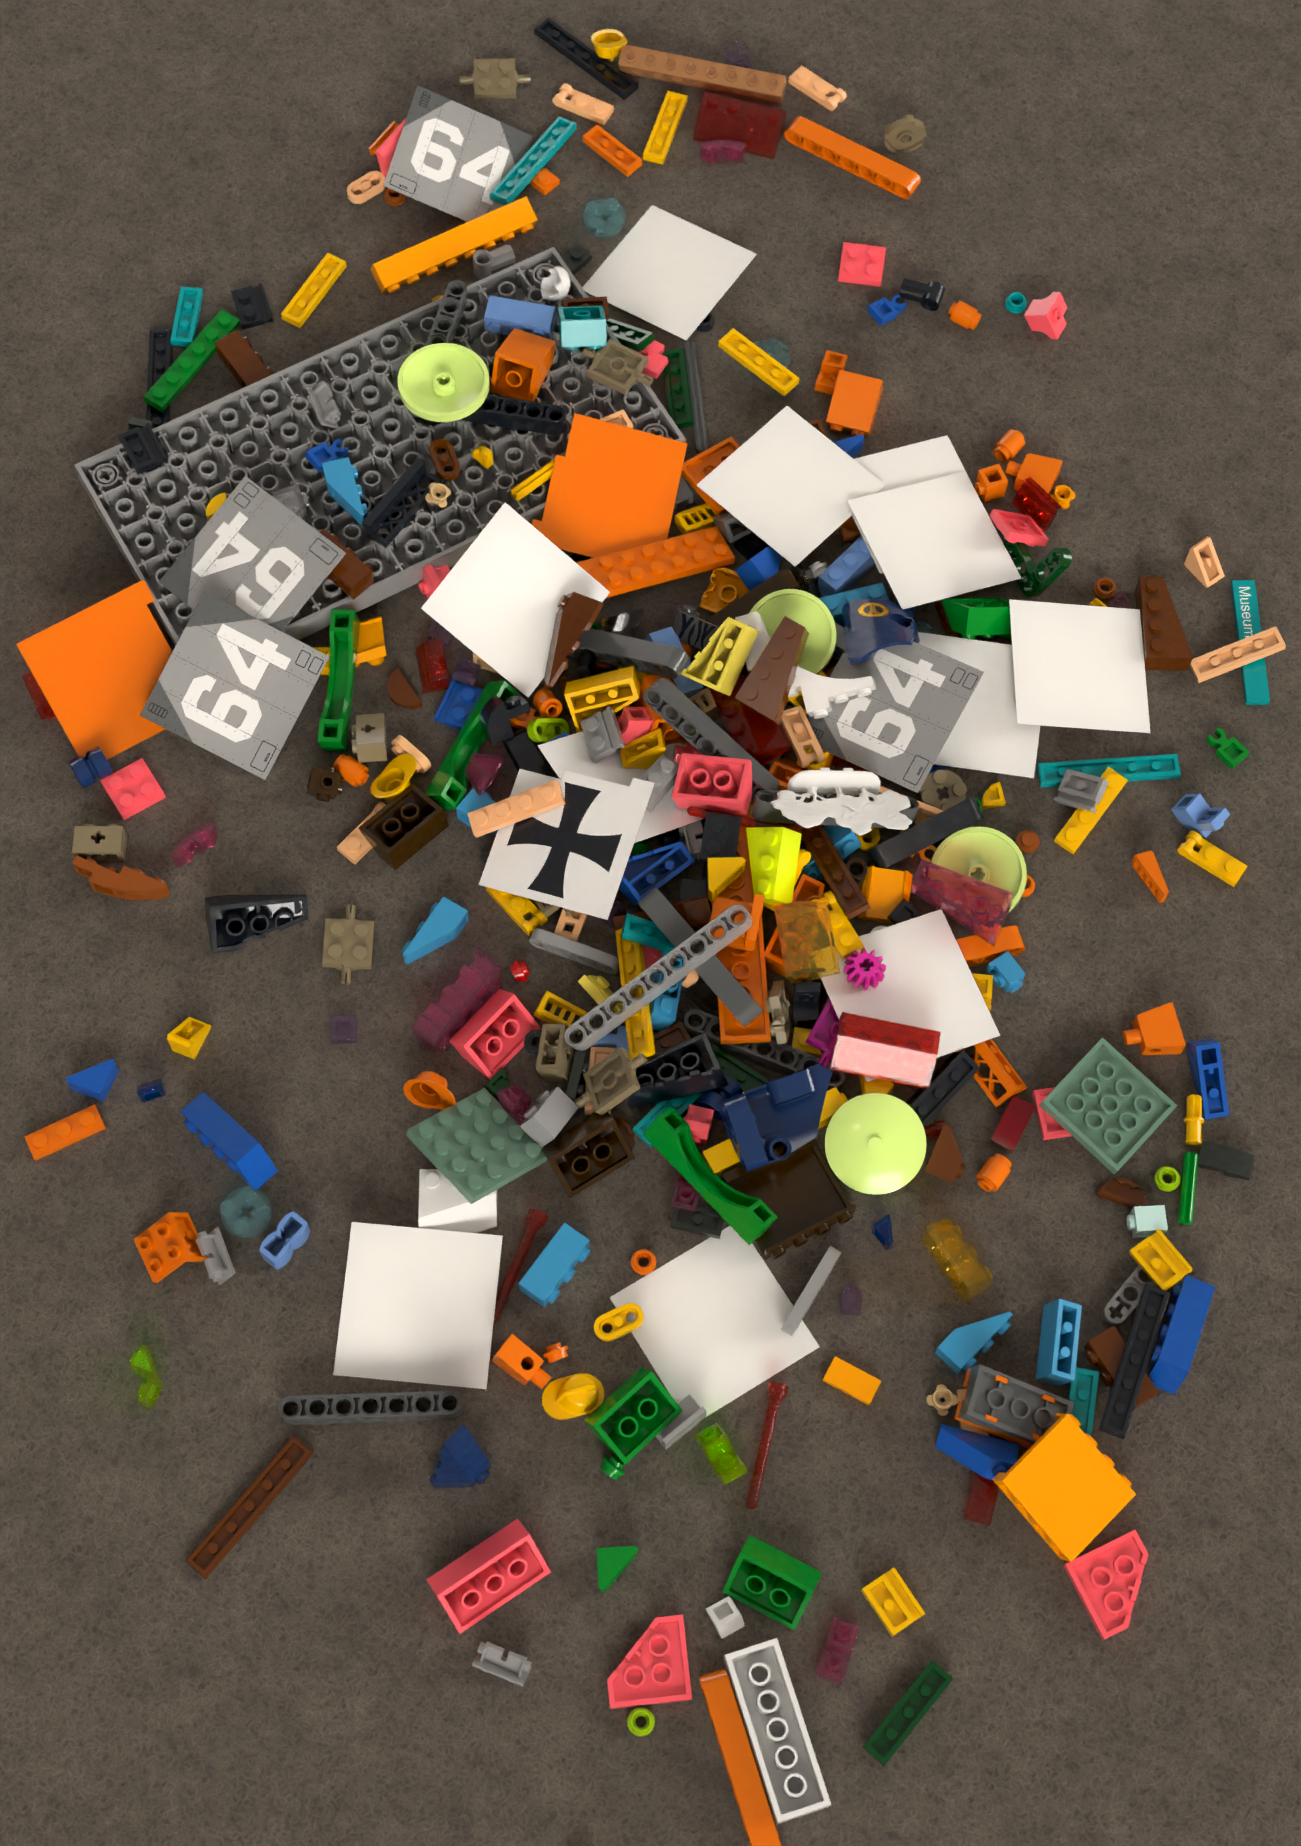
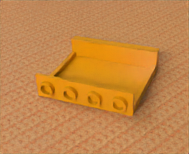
[992,1413,1136,1562]

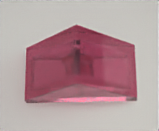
[465,753,506,796]

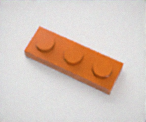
[582,124,642,177]
[25,1104,106,1161]

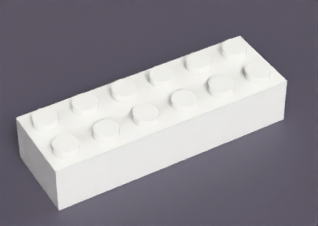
[723,1638,831,1825]

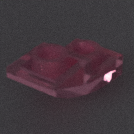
[700,140,746,164]
[171,823,217,868]
[497,1084,532,1126]
[670,1174,700,1212]
[815,1617,860,1684]

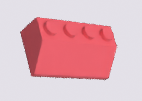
[426,1518,551,1634]

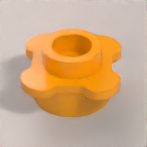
[1049,485,1075,509]

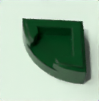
[485,1068,510,1104]

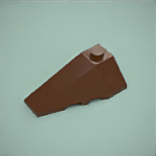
[543,592,604,689]
[613,894,712,932]

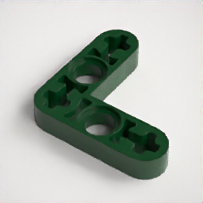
[1004,540,1072,596]

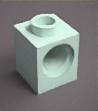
[1126,1205,1168,1238]

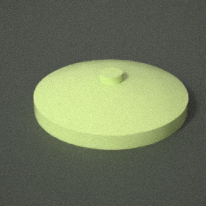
[398,343,489,422]
[749,589,837,675]
[929,827,1027,923]
[825,1093,926,1195]

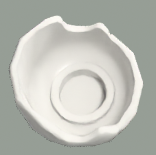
[541,266,571,301]

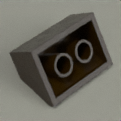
[359,784,449,870]
[542,1112,635,1198]

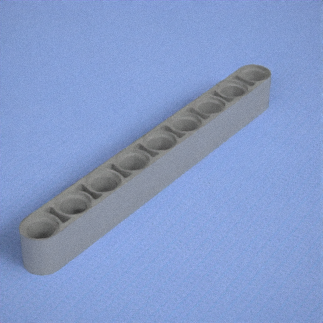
[564,904,753,1051]

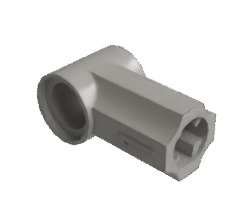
[473,244,516,279]

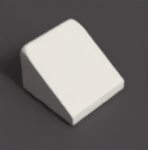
[706,1596,745,1639]

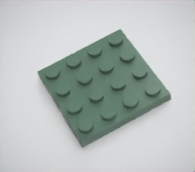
[1039,1037,1177,1174]
[406,1088,547,1204]

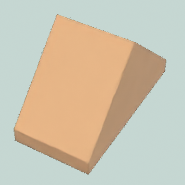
[1184,536,1225,588]

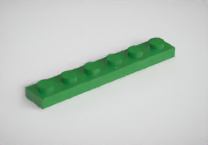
[144,309,240,413]

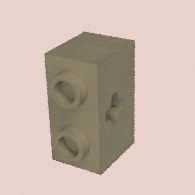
[352,713,387,763]
[72,824,127,862]
[535,1024,576,1082]

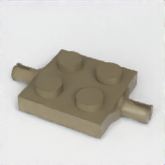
[459,58,530,99]
[582,339,653,395]
[322,904,374,985]
[766,980,791,1044]
[575,1047,647,1116]

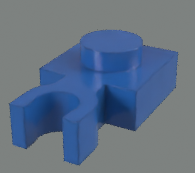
[867,294,907,326]
[305,438,349,473]

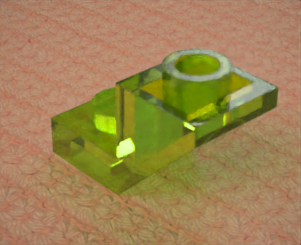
[130,1345,163,1410]
[694,1423,748,1485]

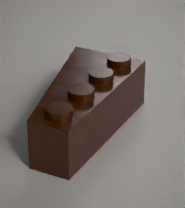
[1135,576,1193,671]
[735,616,809,726]

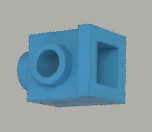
[985,951,1025,993]

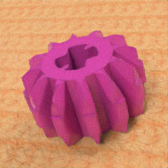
[843,947,886,991]

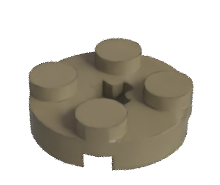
[883,114,927,153]
[918,770,967,811]

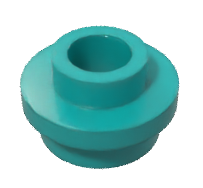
[1005,292,1027,314]

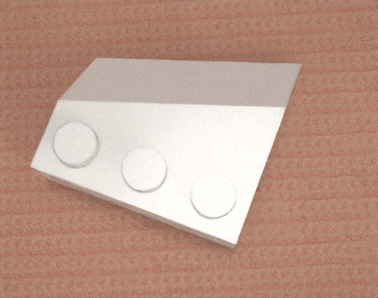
[418,1169,497,1233]

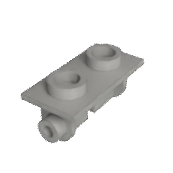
[306,381,341,429]
[679,814,703,866]
[196,1227,235,1285]
[472,1641,532,1686]

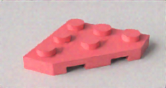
[1063,1529,1149,1641]
[607,1615,692,1709]

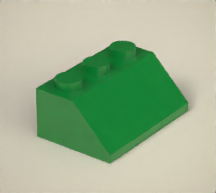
[942,598,1012,639]
[583,1367,683,1465]
[722,1535,822,1631]

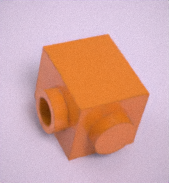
[974,464,1008,503]

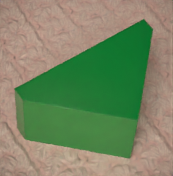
[596,1546,639,1595]

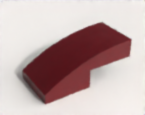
[991,1095,1036,1151]

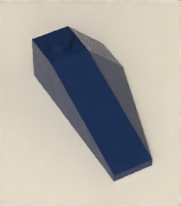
[430,1424,491,1488]

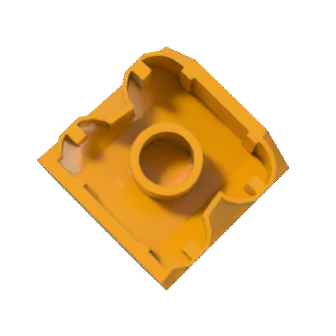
[699,567,749,614]
[355,616,387,668]
[858,866,913,924]

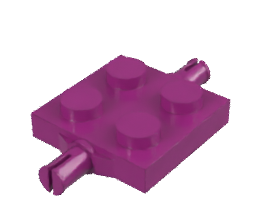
[806,999,855,1068]

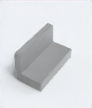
[655,1394,706,1450]

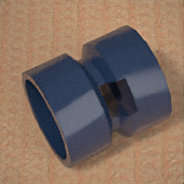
[68,746,113,789]
[697,1075,742,1120]

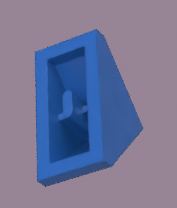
[66,1059,119,1102]

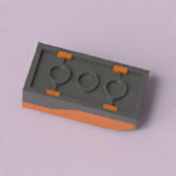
[954,1364,1074,1449]

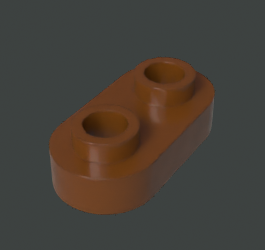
[429,439,460,481]

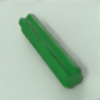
[1178,1152,1198,1225]

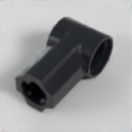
[899,278,945,311]

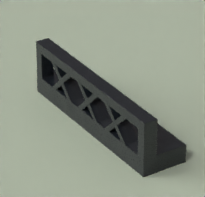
[362,458,441,548]
[905,1050,980,1127]

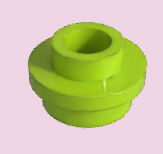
[1154,1166,1180,1192]
[627,1707,655,1737]

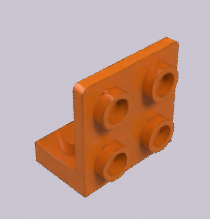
[710,894,765,952]
[134,1212,209,1283]

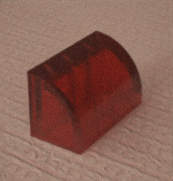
[415,638,449,694]

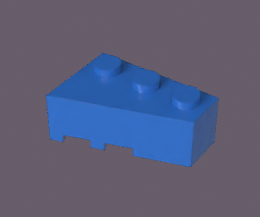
[619,841,695,907]

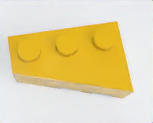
[564,666,641,733]

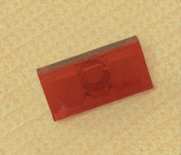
[963,1472,999,1526]

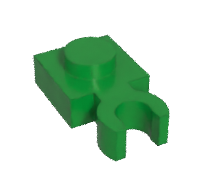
[1206,728,1250,770]

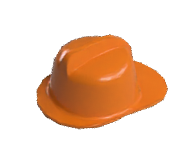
[403,1071,456,1110]

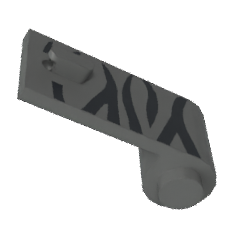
[672,605,719,650]

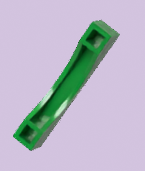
[318,610,360,752]
[425,680,520,810]
[643,1107,778,1245]

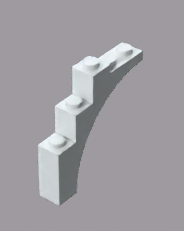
[735,611,876,719]

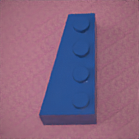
[180,1092,278,1191]
[1148,1275,1215,1395]

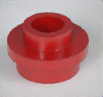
[509,959,530,983]

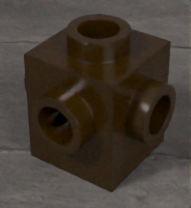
[306,766,344,802]

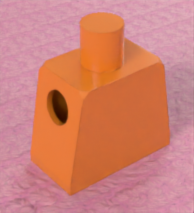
[1005,453,1063,506]
[1122,1002,1186,1055]
[491,1334,551,1389]

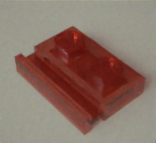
[1012,477,1062,532]

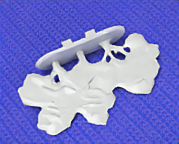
[770,768,913,836]

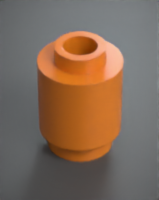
[948,300,982,330]
[993,429,1025,463]
[533,689,562,718]
[333,754,369,787]
[976,1153,1012,1192]

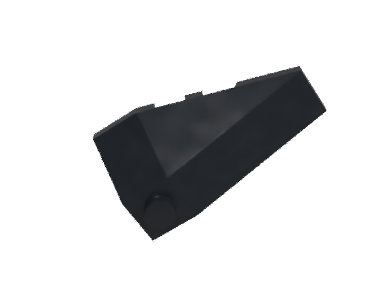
[205,894,308,953]

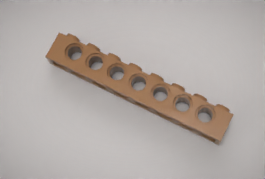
[618,45,787,104]

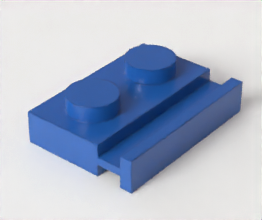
[434,679,483,731]

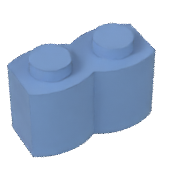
[259,1211,310,1270]

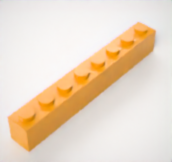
[370,196,538,293]

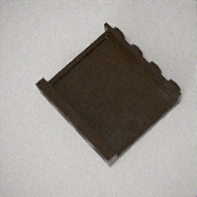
[722,1138,856,1260]

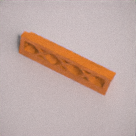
[955,1039,1028,1108]

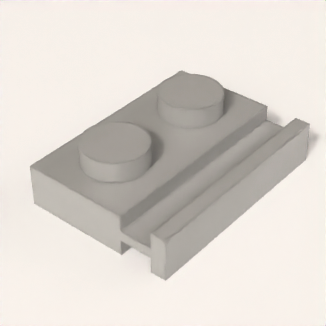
[581,706,625,763]
[1053,769,1109,813]

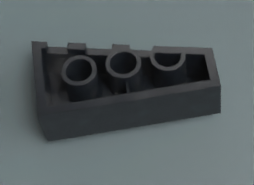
[625,1032,729,1109]

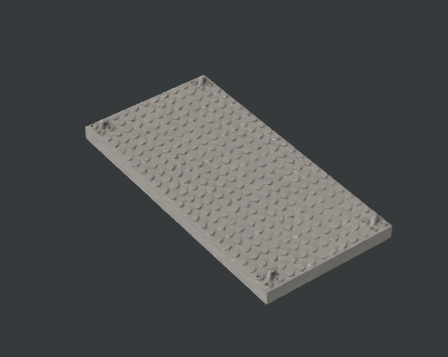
[75,247,686,646]

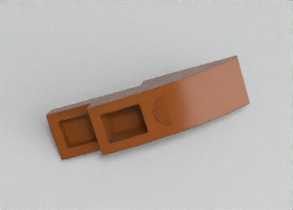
[72,855,170,900]

